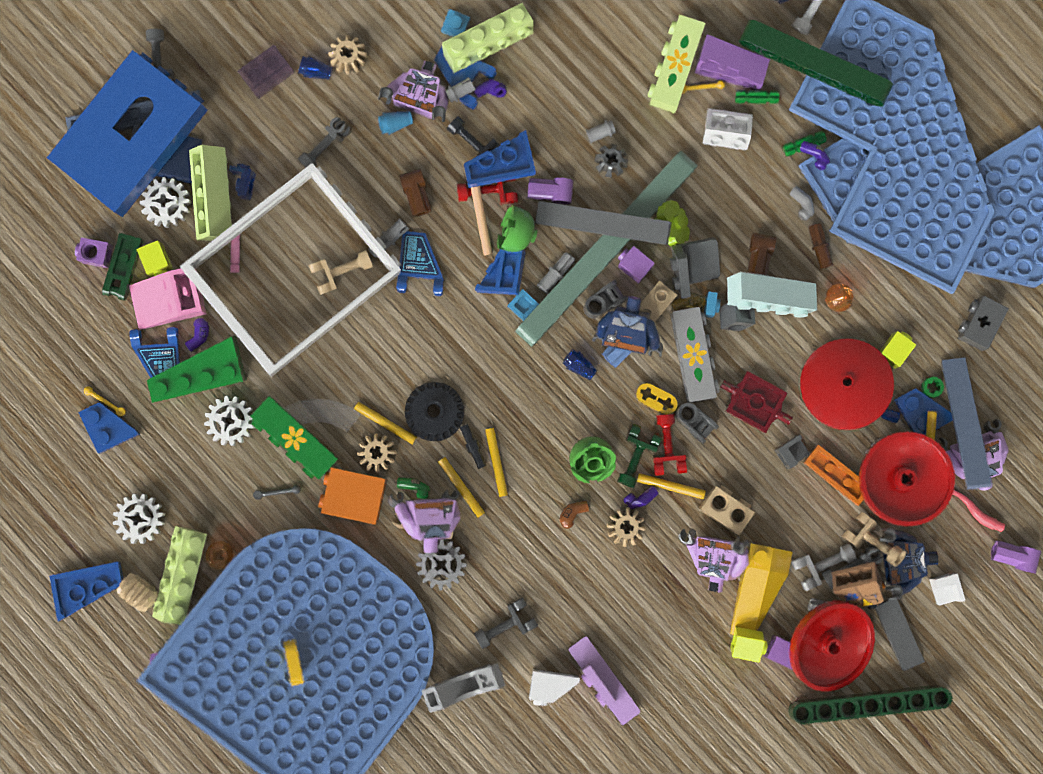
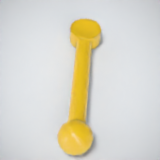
[682,80,725,94]
[84,386,126,417]

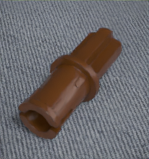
[808,223,834,270]

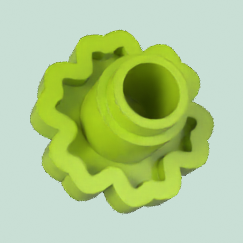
[654,200,690,246]

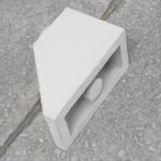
[529,669,580,706]

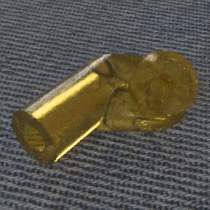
[671,292,706,311]

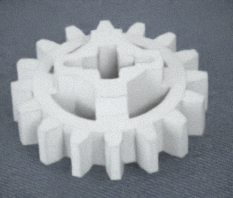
[140,177,191,228]
[204,396,255,446]
[113,494,165,544]

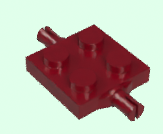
[720,371,793,433]

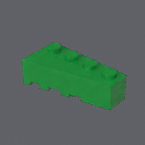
[146,336,247,403]

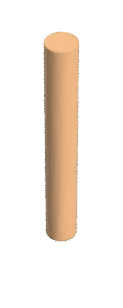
[471,186,493,255]

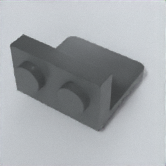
[670,237,720,298]

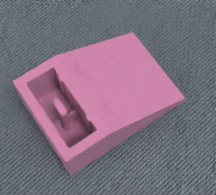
[129,268,207,330]

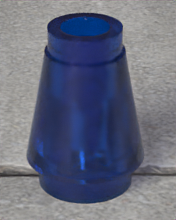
[298,56,333,80]
[562,349,597,380]

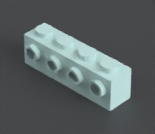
[727,272,817,318]

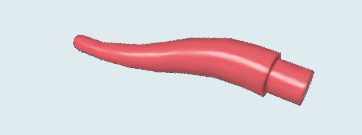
[953,490,1005,532]

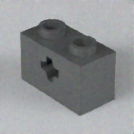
[957,296,1009,351]

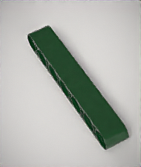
[739,20,893,107]
[788,685,953,725]

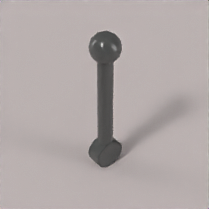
[253,485,301,500]

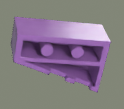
[694,34,770,90]

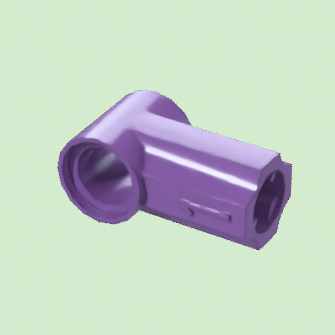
[528,178,573,205]
[991,541,1041,574]

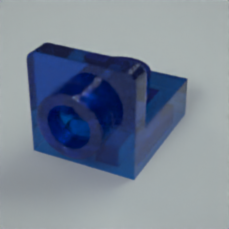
[229,163,256,201]

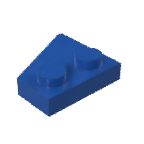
[475,249,525,295]
[894,388,953,436]
[78,402,140,454]

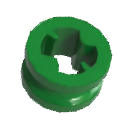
[921,377,944,398]

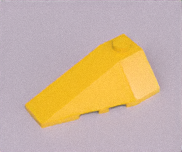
[730,543,792,635]

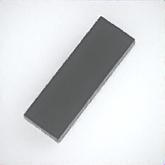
[874,600,925,671]

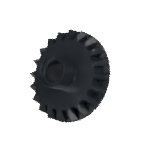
[404,382,464,441]

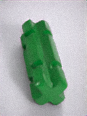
[735,90,780,104]
[783,131,827,157]

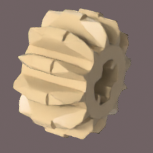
[328,35,367,75]
[357,433,397,473]
[606,507,646,547]
[117,573,158,612]

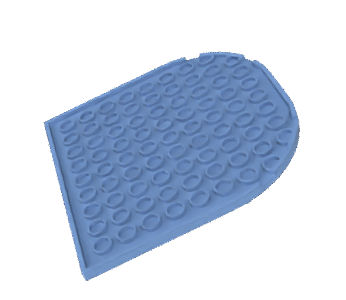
[137,528,434,774]

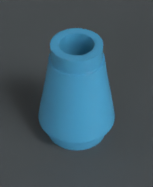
[378,111,413,135]

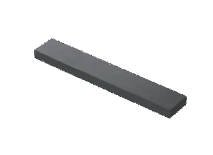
[535,201,672,245]

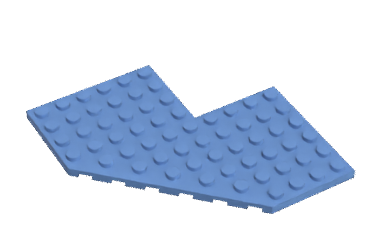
[789,0,994,294]
[799,125,1043,288]

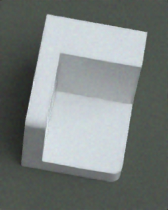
[929,573,965,605]

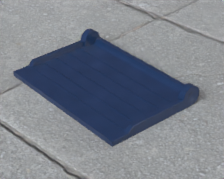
[131,124,202,184]

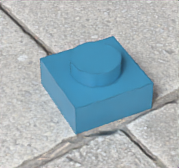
[441,9,470,37]
[507,289,539,321]
[704,292,721,318]

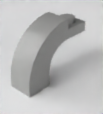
[421,663,506,712]

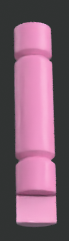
[230,234,240,273]

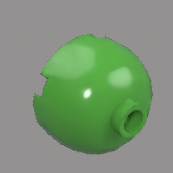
[497,205,537,252]
[569,436,616,483]

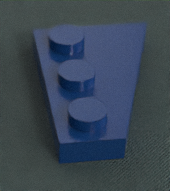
[464,130,536,188]
[49,561,123,621]

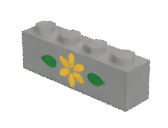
[670,307,719,403]

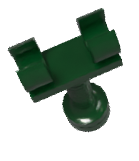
[617,424,662,488]

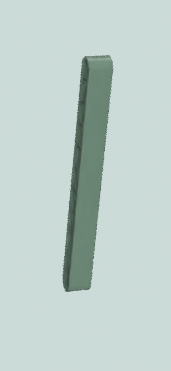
[515,151,698,347]

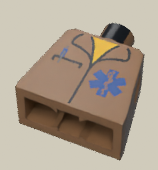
[832,562,884,609]

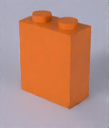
[318,468,387,525]

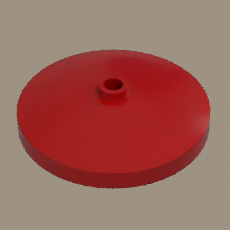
[800,339,894,431]
[859,432,955,526]
[789,600,875,691]

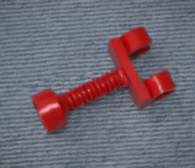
[457,179,518,205]
[653,414,687,476]

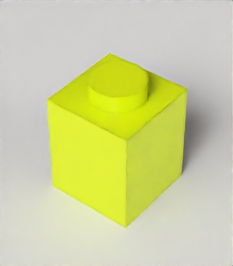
[137,240,173,277]
[880,331,916,369]
[730,626,767,662]

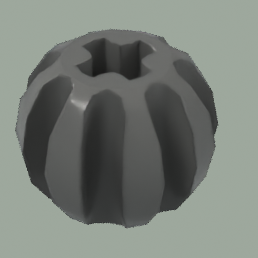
[594,144,628,178]

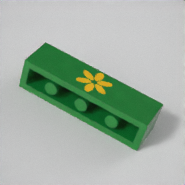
[250,395,338,480]

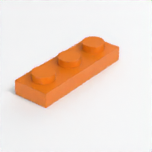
[803,444,864,506]

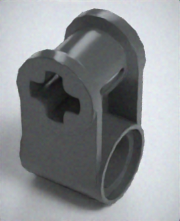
[584,280,628,319]
[675,403,719,444]

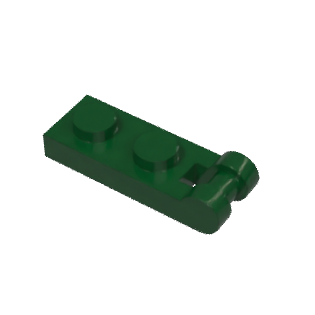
[102,233,143,301]

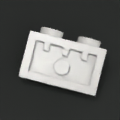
[703,108,753,150]

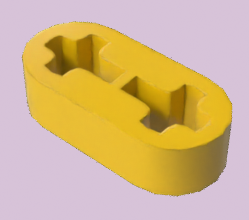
[636,383,678,415]
[283,639,304,686]

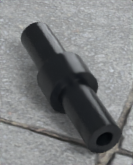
[460,424,487,469]

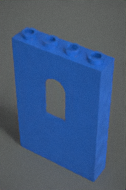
[47,50,208,217]

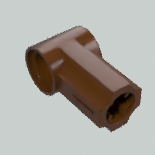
[399,169,432,217]
[747,232,776,276]

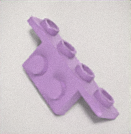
[568,636,640,725]

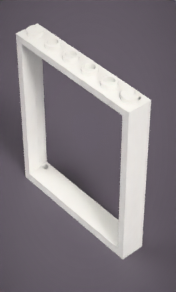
[180,163,401,377]

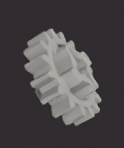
[416,539,467,590]

